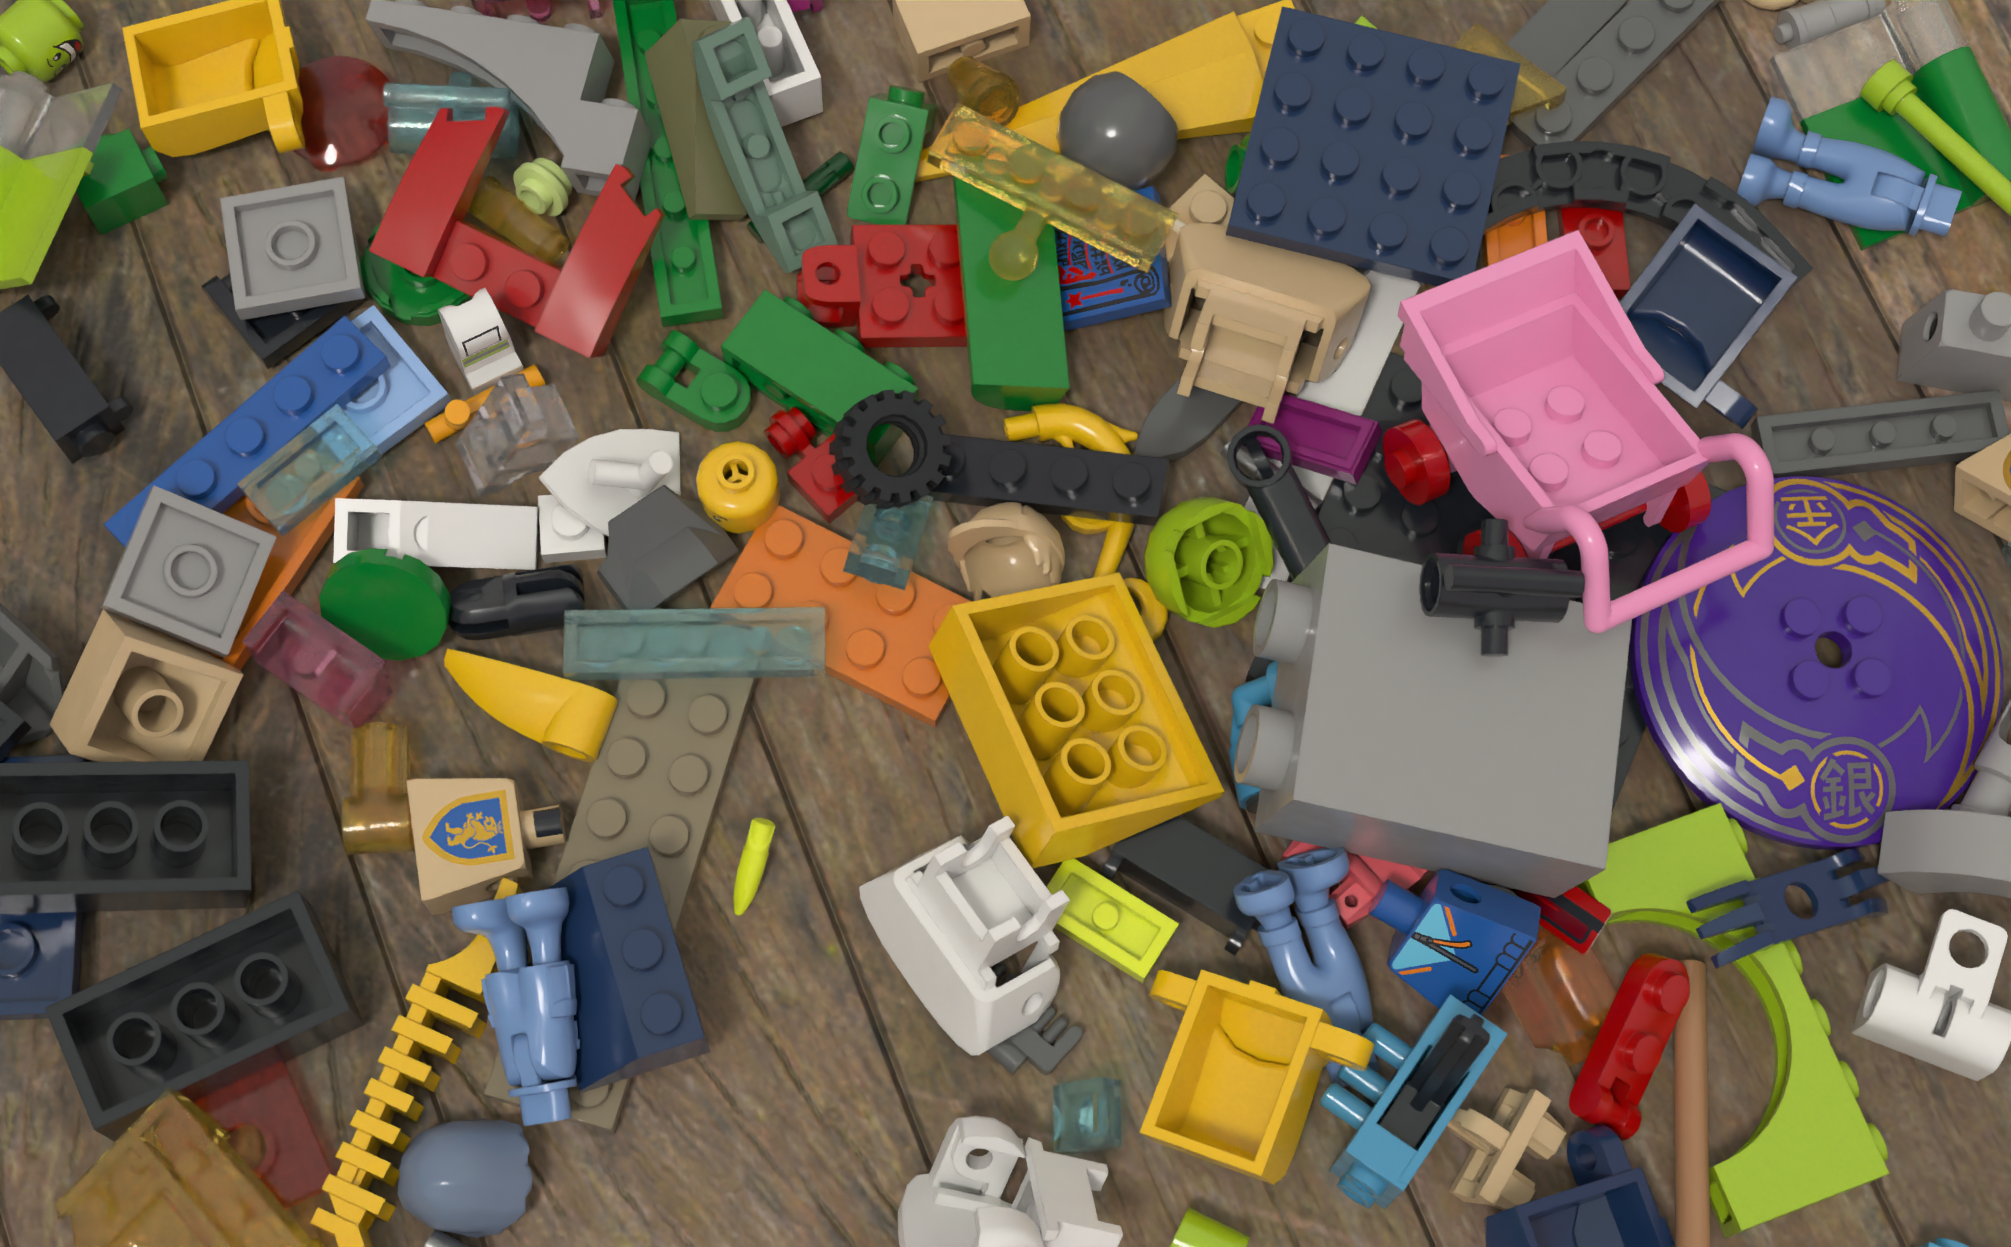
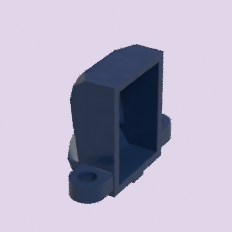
[1619,204,1798,429]
[1484,1125,1675,1247]

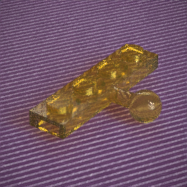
[927,103,1178,281]

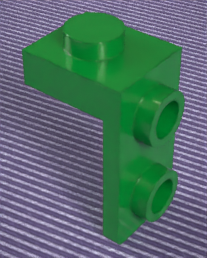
[847,85,938,225]

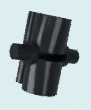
[1419,519,1585,657]

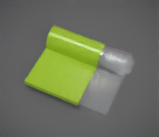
[0,71,123,290]

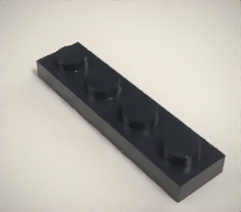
[920,434,1171,526]

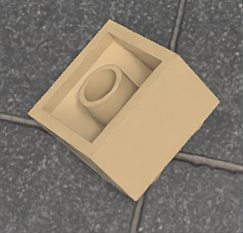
[49,609,243,762]

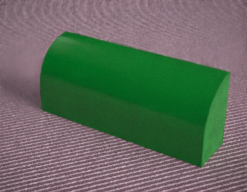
[951,155,1070,411]

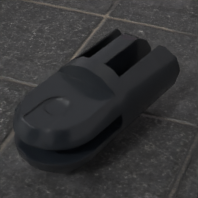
[448,564,586,640]

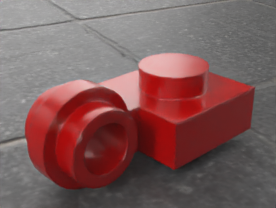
[764,407,858,524]

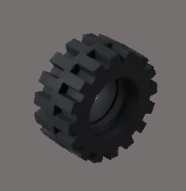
[829,389,952,509]

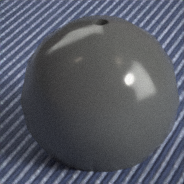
[1056,71,1178,195]

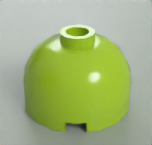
[1143,497,1274,628]

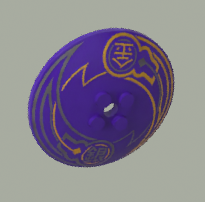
[1629,476,2004,850]

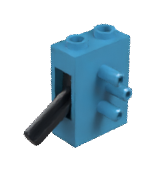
[1320,994,1508,1209]

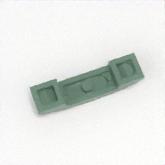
[693,17,838,273]

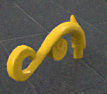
[1003,403,1168,642]

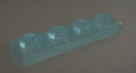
[563,607,826,680]

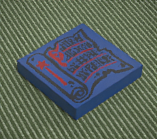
[1052,186,1172,331]

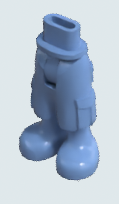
[452,887,580,1126]

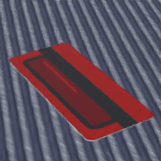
[1507,886,1611,954]

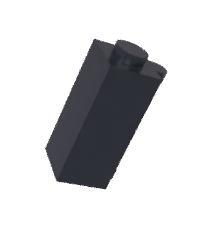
[0,295,134,464]
[1100,816,1269,956]

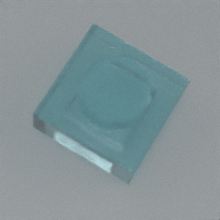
[1053,1077,1122,1154]

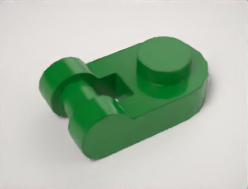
[636,330,752,432]

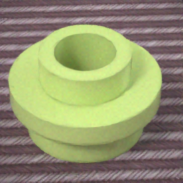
[513,158,572,216]

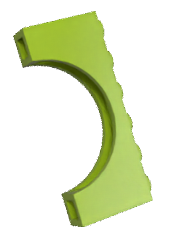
[1577,803,1890,1239]

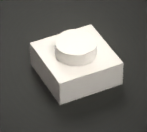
[538,495,607,563]

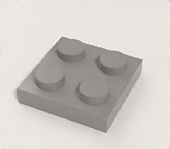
[220,177,365,320]
[100,485,276,658]

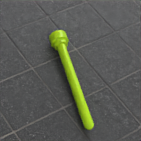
[1860,59,2011,217]

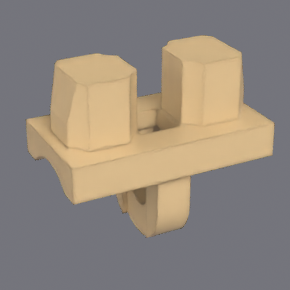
[1446,1088,1566,1211]

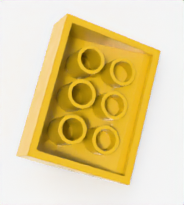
[928,572,1225,869]

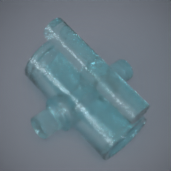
[384,72,519,159]

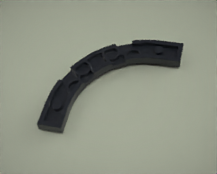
[1418,141,1813,289]

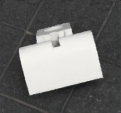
[1851,909,2011,1081]

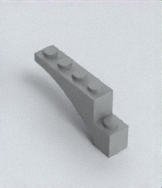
[365,0,653,202]

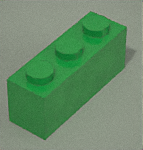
[721,289,919,468]

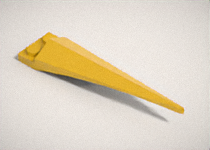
[851,0,1295,186]

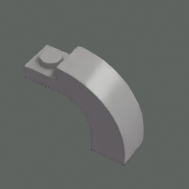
[1878,810,2011,898]

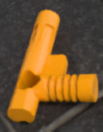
[424,364,546,444]

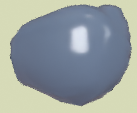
[397,1118,533,1238]

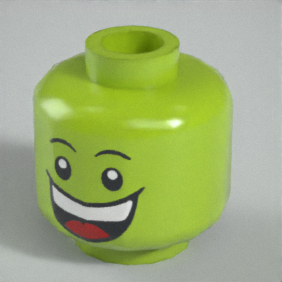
[0,0,85,82]

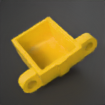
[122,0,305,157]
[1139,969,1375,1185]

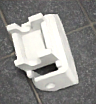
[859,815,1070,1056]
[898,1115,1123,1247]

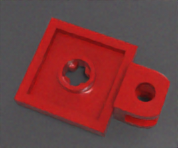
[796,224,967,348]

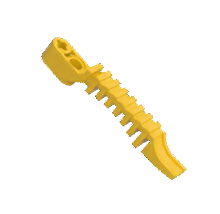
[310,877,523,1247]

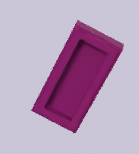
[1243,394,1382,485]

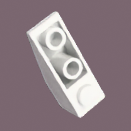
[333,498,539,570]

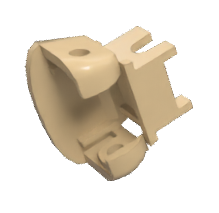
[1163,223,1371,424]

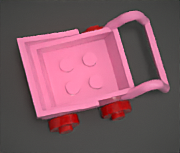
[1383,230,1774,633]

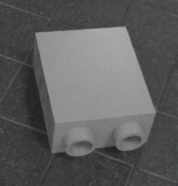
[1234,543,1632,898]

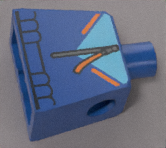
[1368,869,1541,1016]

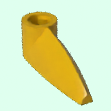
[444,648,618,763]

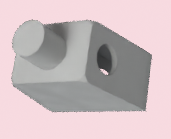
[1896,289,2011,402]

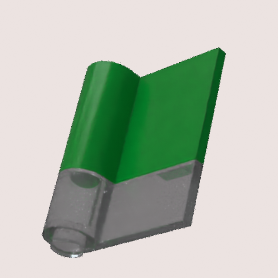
[1769,0,2011,251]

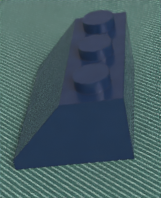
[547,846,711,1093]

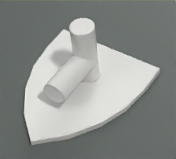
[539,429,681,537]

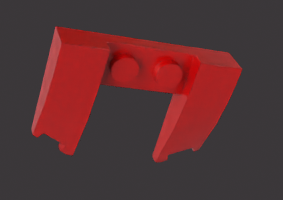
[369,106,665,358]

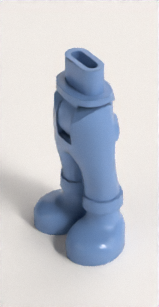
[1737,96,1962,237]
[1233,847,1379,1087]

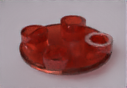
[293,56,399,172]

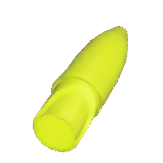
[733,818,776,916]

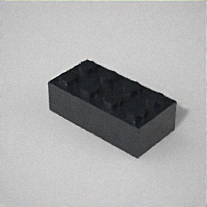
[0,760,251,914]
[45,890,365,1143]

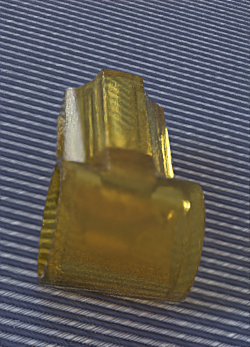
[342,722,415,855]

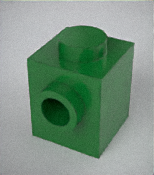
[76,128,169,235]

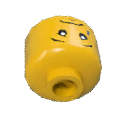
[696,441,781,534]

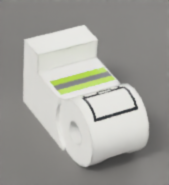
[438,287,524,395]

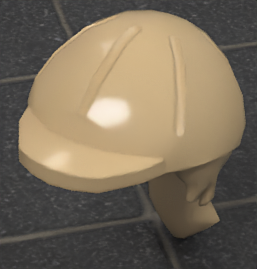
[947,502,1065,601]

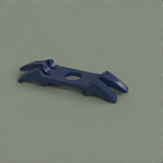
[1686,849,1890,969]

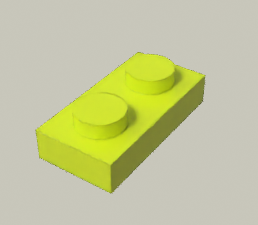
[1046,859,1179,984]

